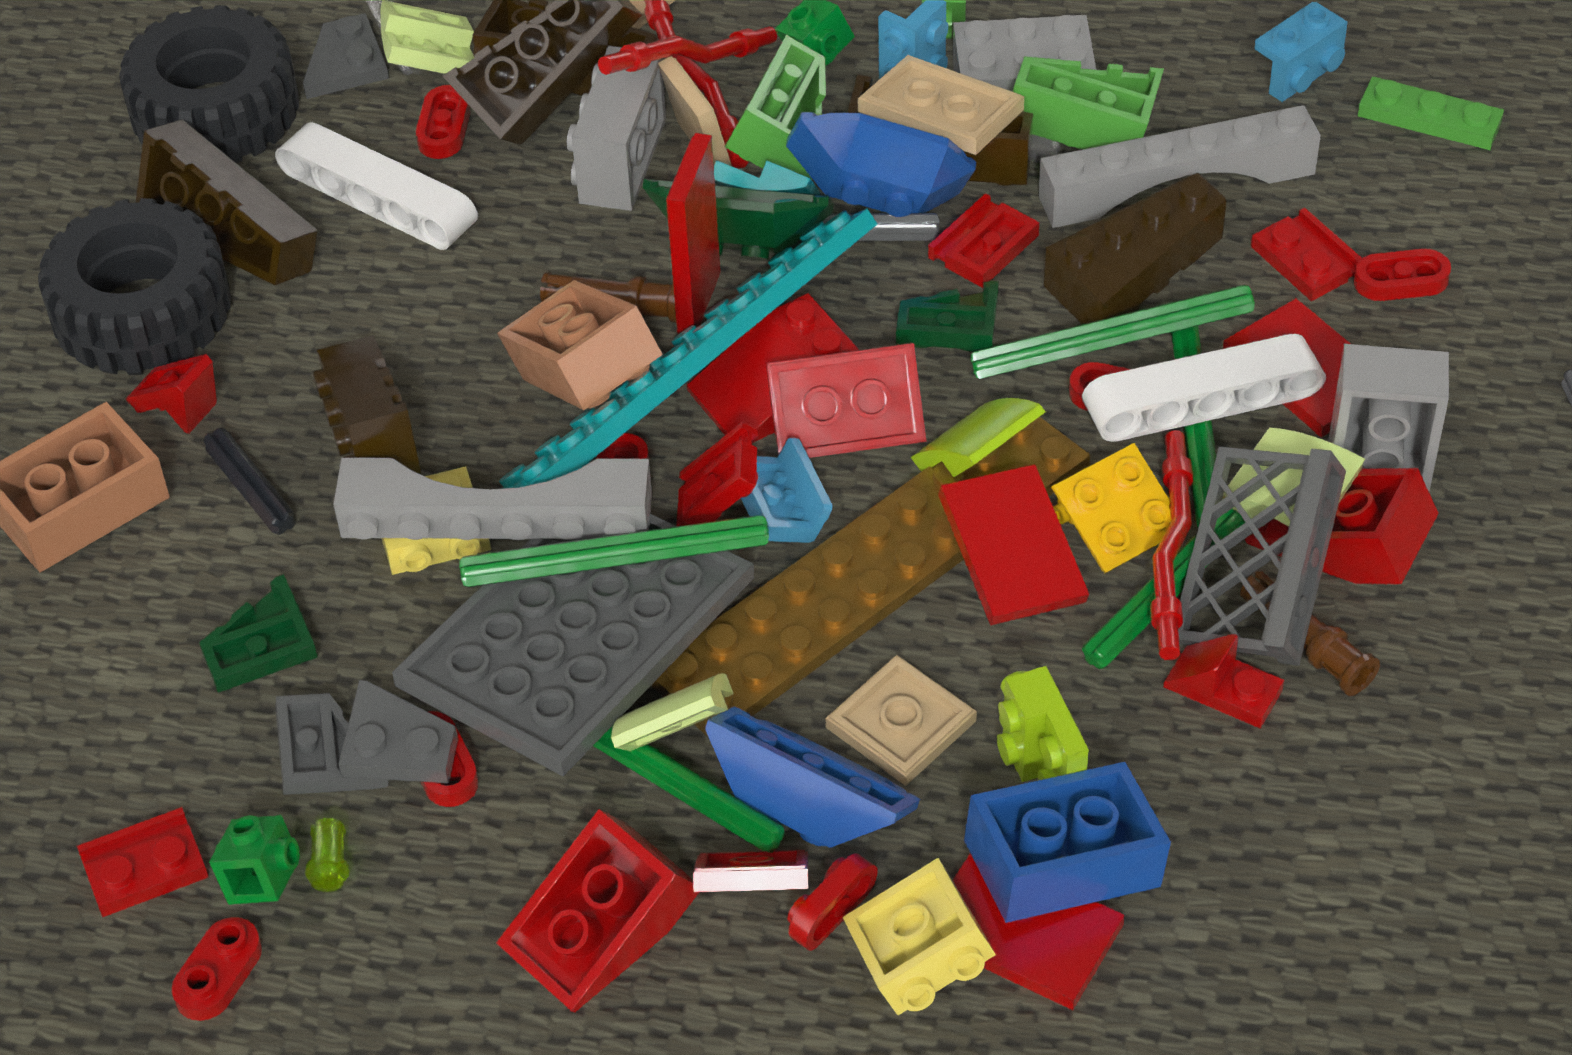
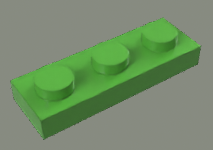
[1358,76,1504,150]

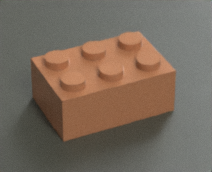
[497,280,663,410]
[0,402,170,573]

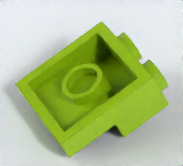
[997,666,1089,782]

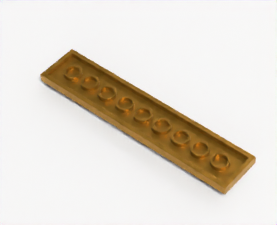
[651,417,1090,738]

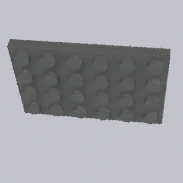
[392,514,754,776]

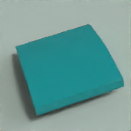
[714,160,821,195]

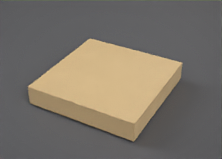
[658,56,731,166]
[826,655,977,786]

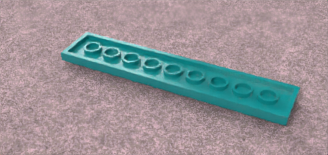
[499,209,878,489]

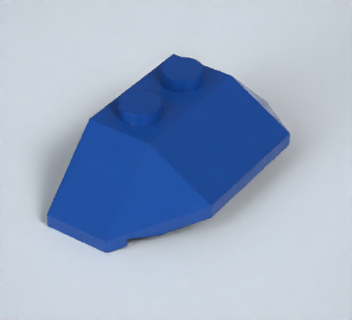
[786,112,976,217]
[705,706,920,848]

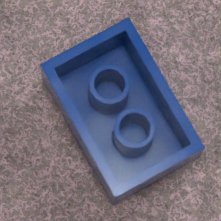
[964,762,1171,923]

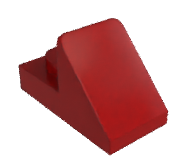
[125,354,217,434]
[1163,634,1284,729]

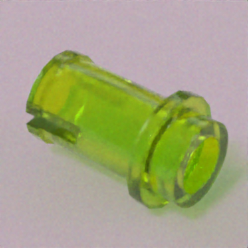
[305,818,349,892]

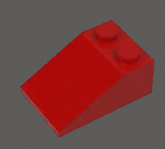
[687,293,859,444]
[1245,468,1439,584]
[496,809,699,1012]

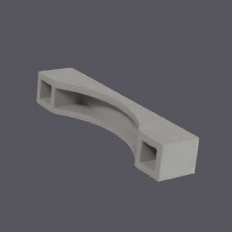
[1039,105,1321,228]
[334,458,652,540]

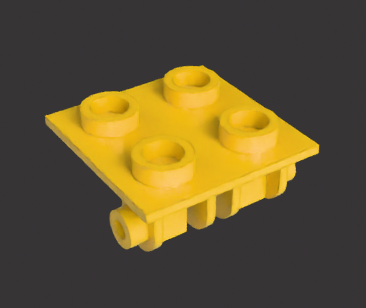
[1051,443,1171,573]

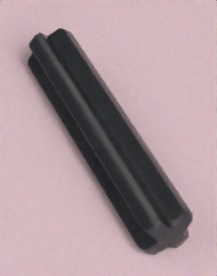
[203,428,296,535]

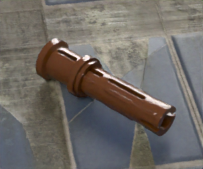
[540,272,676,323]
[1240,571,1380,696]

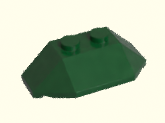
[642,179,834,261]

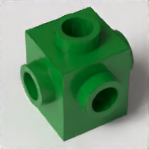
[775,0,855,66]
[209,815,300,905]

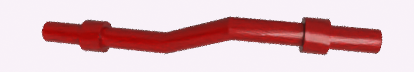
[644,0,748,169]
[598,26,777,75]
[1150,430,1193,660]

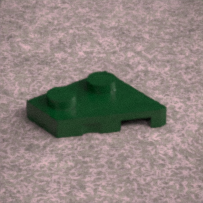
[896,281,999,351]
[199,574,318,693]

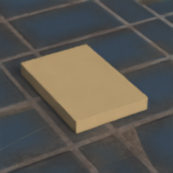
[858,55,1024,155]

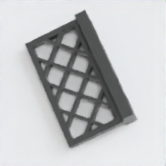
[1178,447,1346,666]

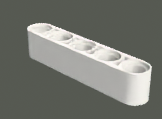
[275,122,478,250]
[1082,334,1326,442]

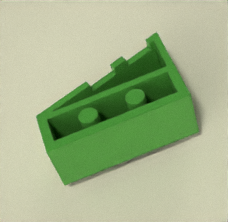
[725,35,826,180]
[1013,56,1164,150]

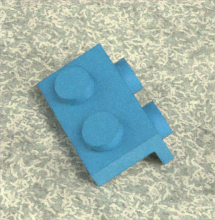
[878,0,948,79]
[1255,2,1348,102]
[741,438,832,543]

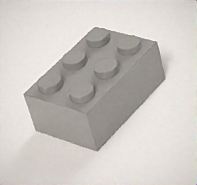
[953,15,1096,92]
[567,46,666,211]
[1328,344,1449,491]

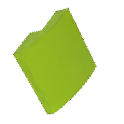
[911,398,1045,477]

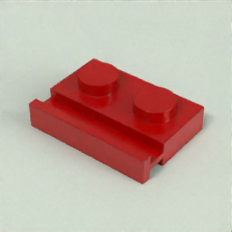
[928,193,1040,288]
[1251,208,1362,302]
[676,422,758,526]
[77,807,209,918]

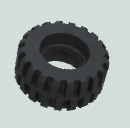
[119,5,299,163]
[38,198,231,375]

